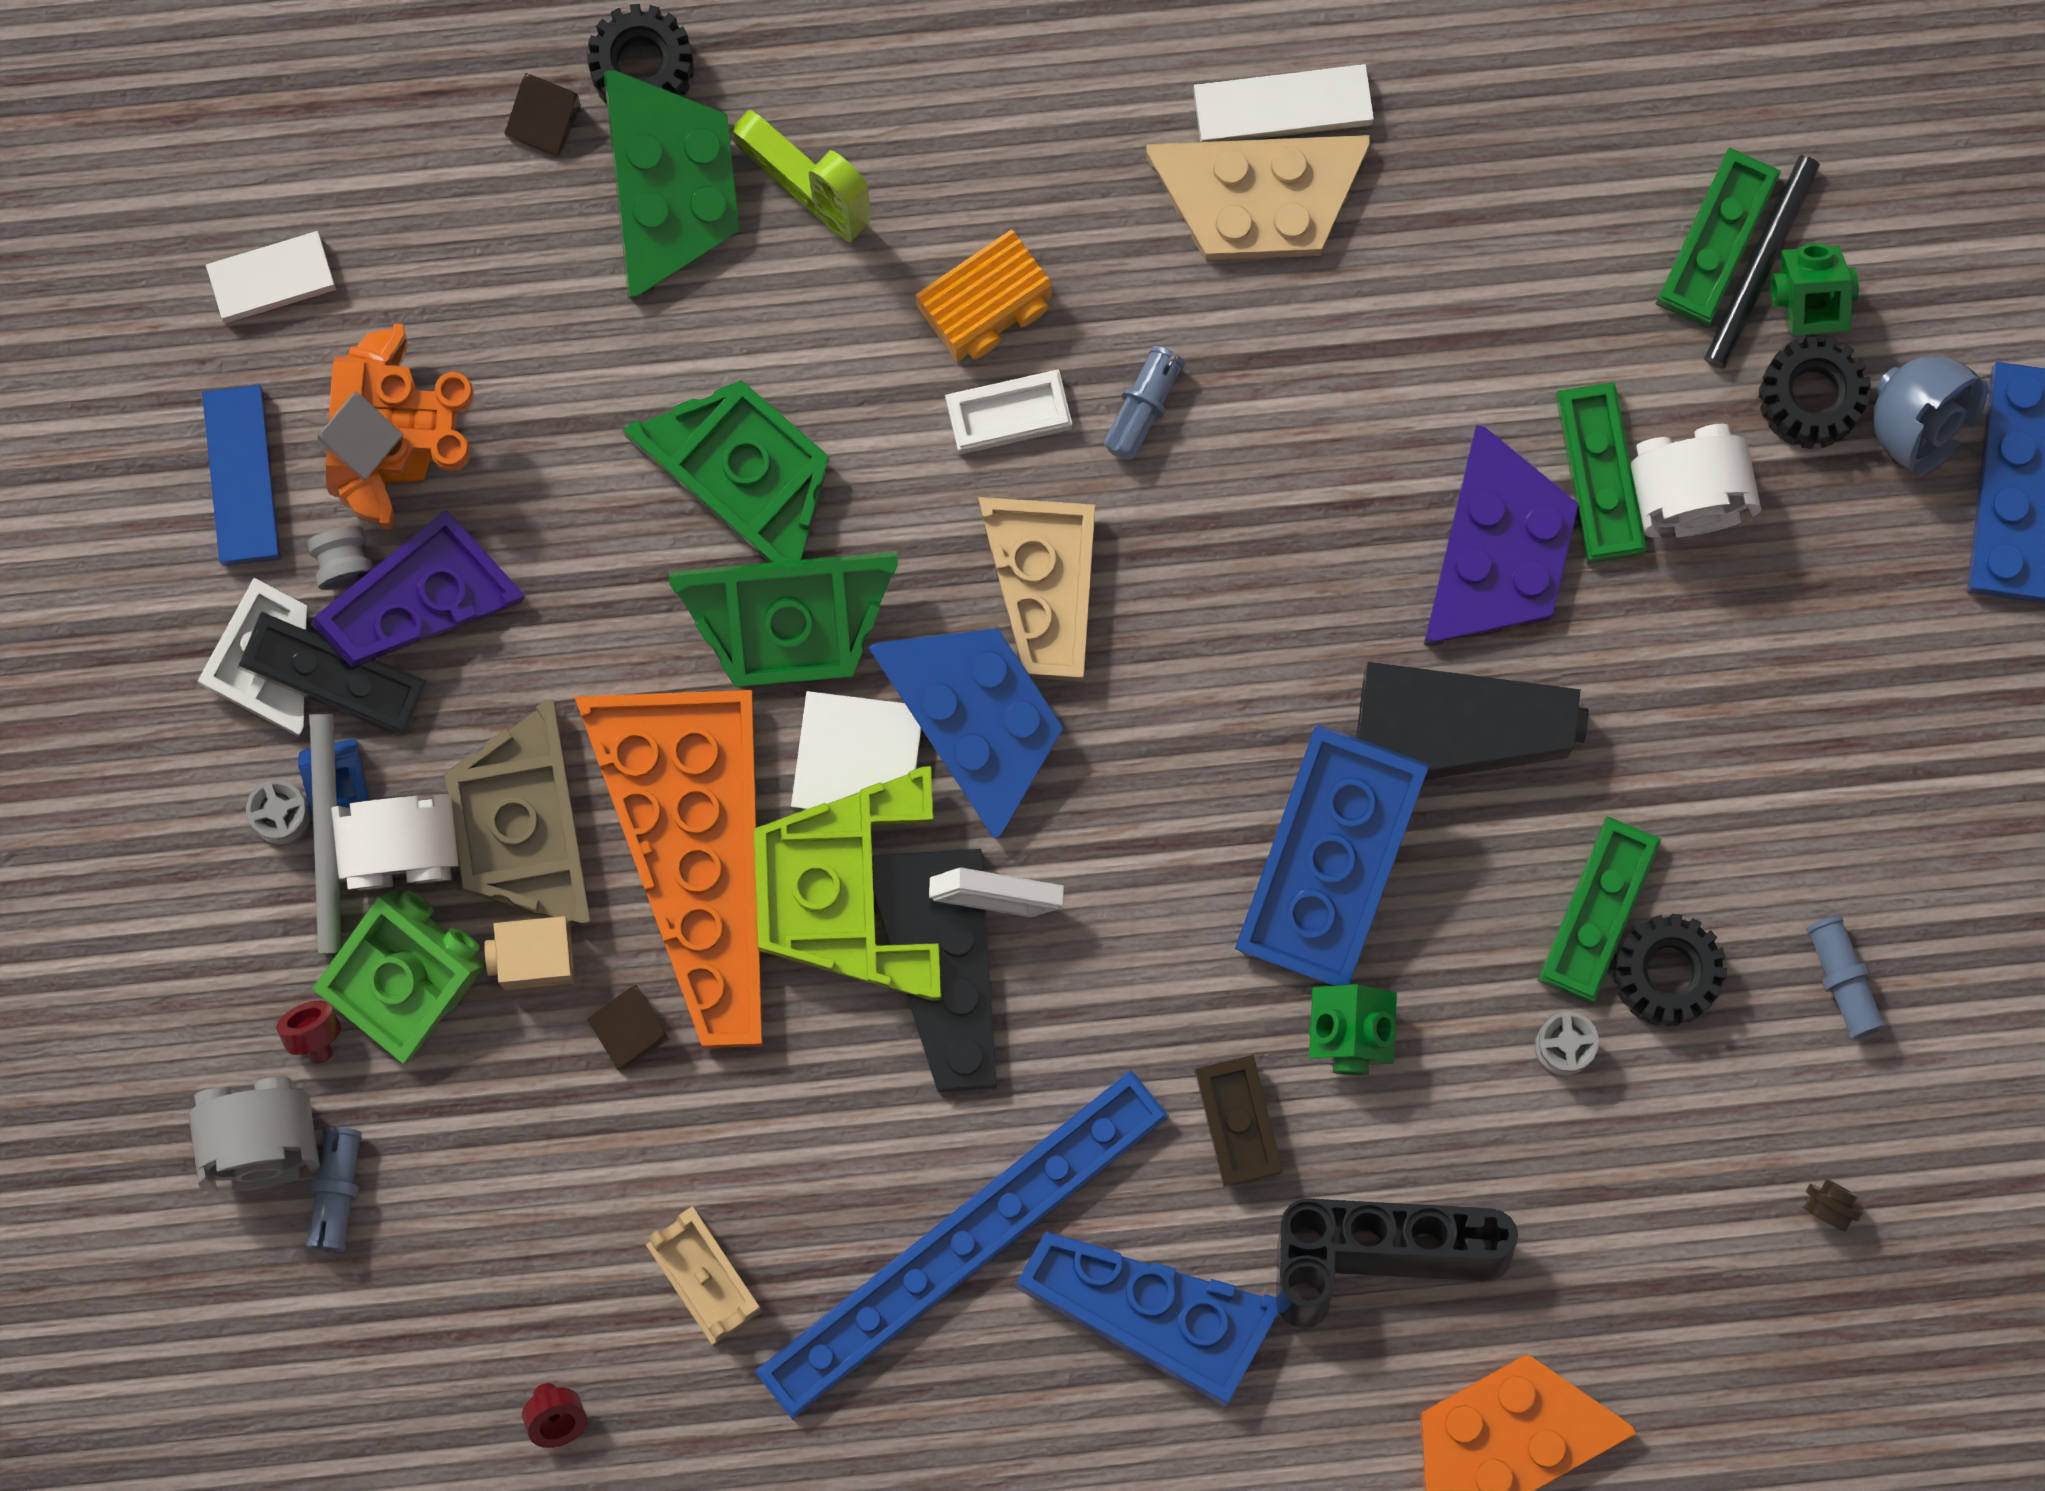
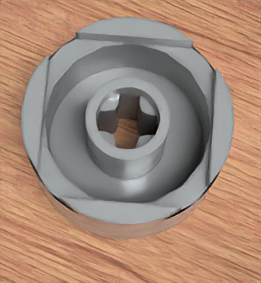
[188,1076,320,1192]

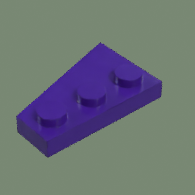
[312,509,525,668]

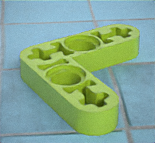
[729,110,871,243]

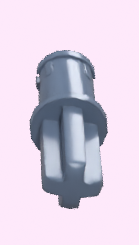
[1104,346,1185,461]

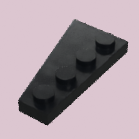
[872,849,997,1092]

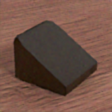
[505,73,581,157]
[587,985,669,1071]

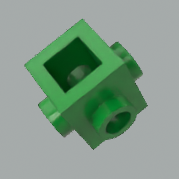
[1771,243,1859,336]
[1309,984,1397,1076]

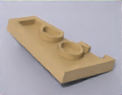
[978,497,1095,682]

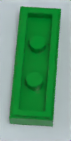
[1655,147,1781,328]
[1555,382,1647,564]
[1537,816,1662,1004]

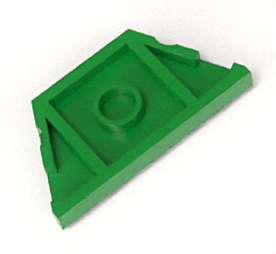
[604,70,740,296]
[623,380,830,563]
[669,551,898,687]

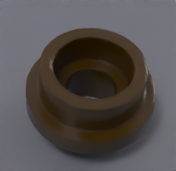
[1803,1179,1863,1232]

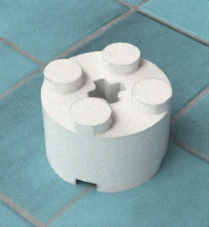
[1631,424,1761,538]
[331,794,459,891]

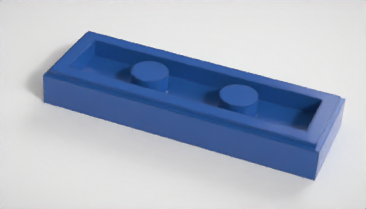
[202,385,281,566]

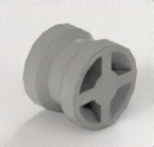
[306,526,374,590]
[246,780,312,846]
[1534,1011,1599,1077]

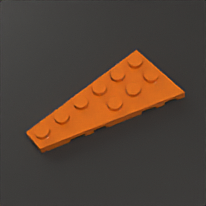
[574,690,763,1049]

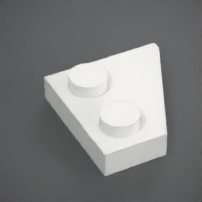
[197,578,307,737]

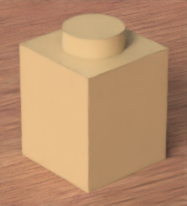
[485,916,575,991]

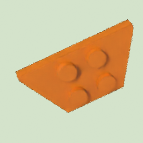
[1420,1354,1636,1491]

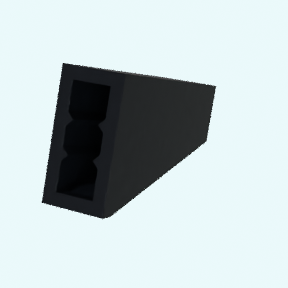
[1356,662,1589,780]

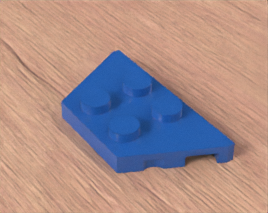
[869,628,1063,839]

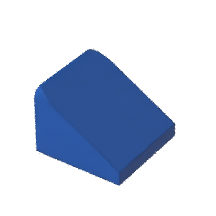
[298,738,371,818]

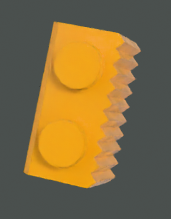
[916,229,1052,362]

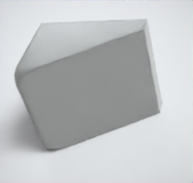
[317,391,403,481]

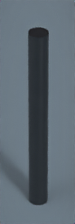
[1704,155,1820,369]

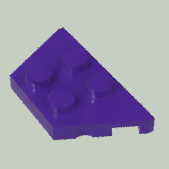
[1424,425,1579,646]

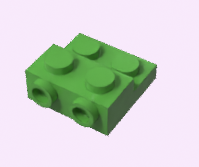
[312,890,486,1064]

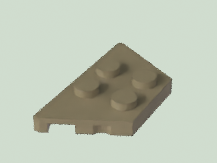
[445,699,592,927]

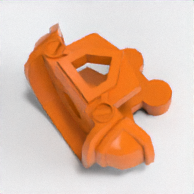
[326,324,475,530]

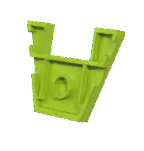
[754,766,941,1001]

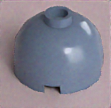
[1874,356,1988,475]

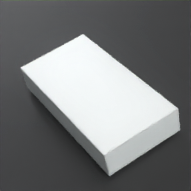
[206,231,336,324]
[945,369,1072,455]
[929,867,1064,917]

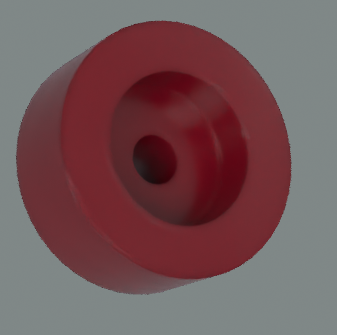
[276,1000,341,1064]
[522,1383,587,1448]

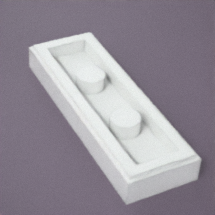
[1193,64,1374,142]

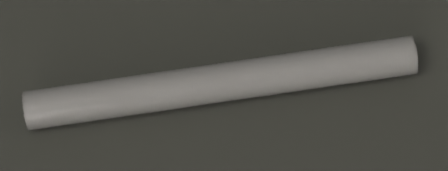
[309,714,342,953]

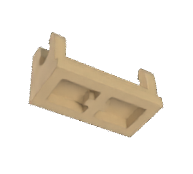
[646,1206,763,1346]

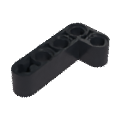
[1276,1198,1518,1328]

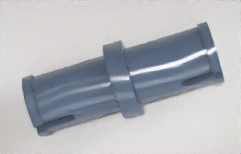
[1806,915,1886,1040]
[306,1126,362,1253]

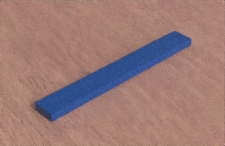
[754,1070,1169,1420]

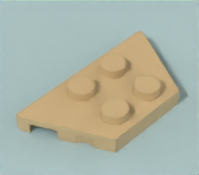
[1146,135,1370,260]

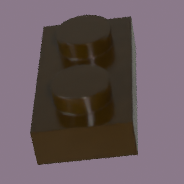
[1194,1055,1283,1188]

